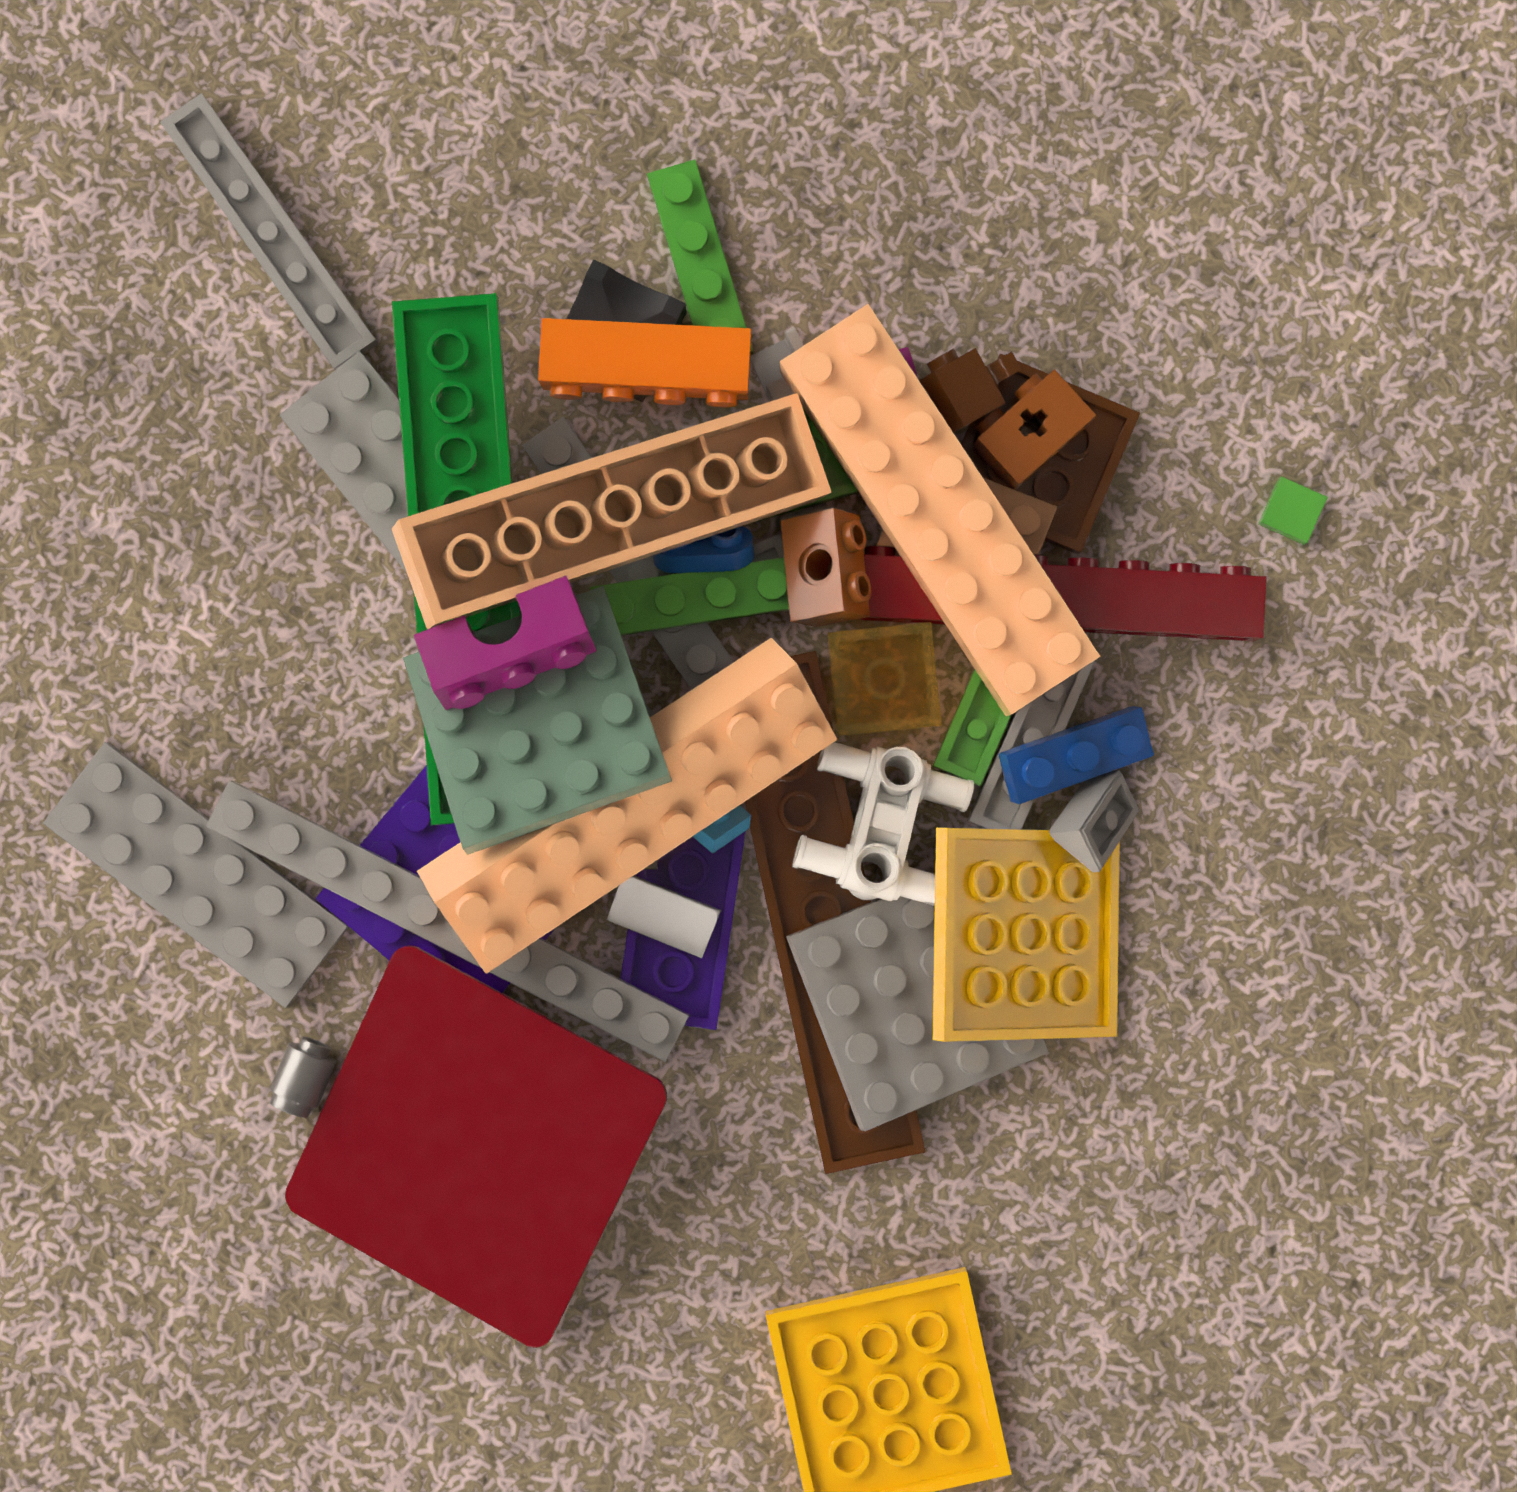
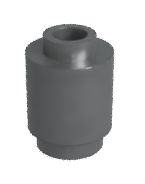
[270,1037,337,1118]

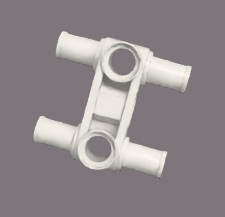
[792,742,974,906]

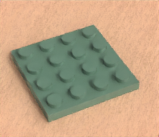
[403,586,672,855]

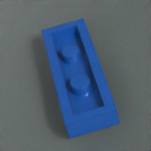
[998,706,1154,804]

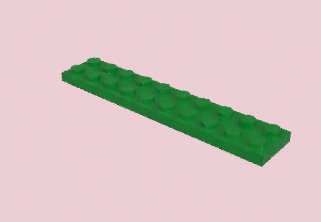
[392,293,522,825]

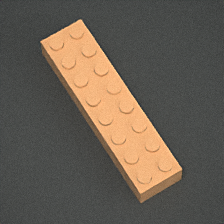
[780,304,1101,717]
[392,393,832,629]
[417,638,837,974]

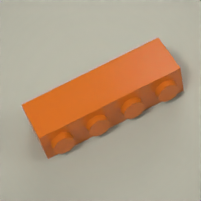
[538,318,751,408]

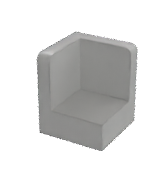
[750,327,804,401]

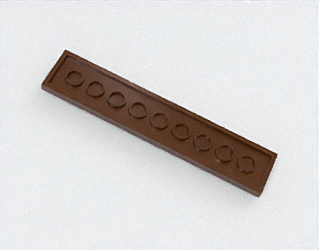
[716,651,926,1174]

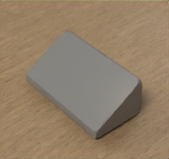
[1049,770,1139,872]
[606,875,721,958]

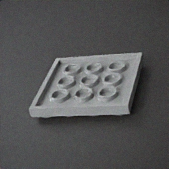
[786,896,1049,1131]

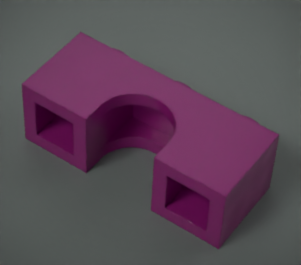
[413,576,597,710]

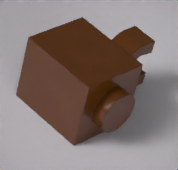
[919,348,1022,432]

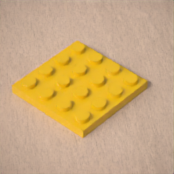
[933,828,1120,1042]
[765,1267,1012,1492]

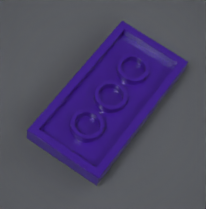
[620,831,746,1030]

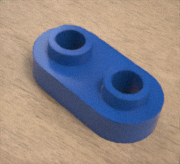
[653,526,755,573]

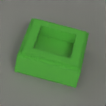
[1258,476,1328,545]

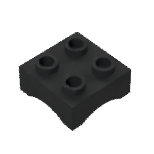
[566,259,687,402]

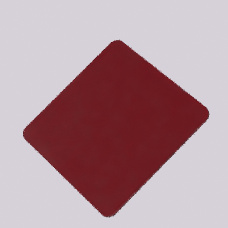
[285,945,667,1348]

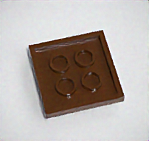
[961,353,1140,555]

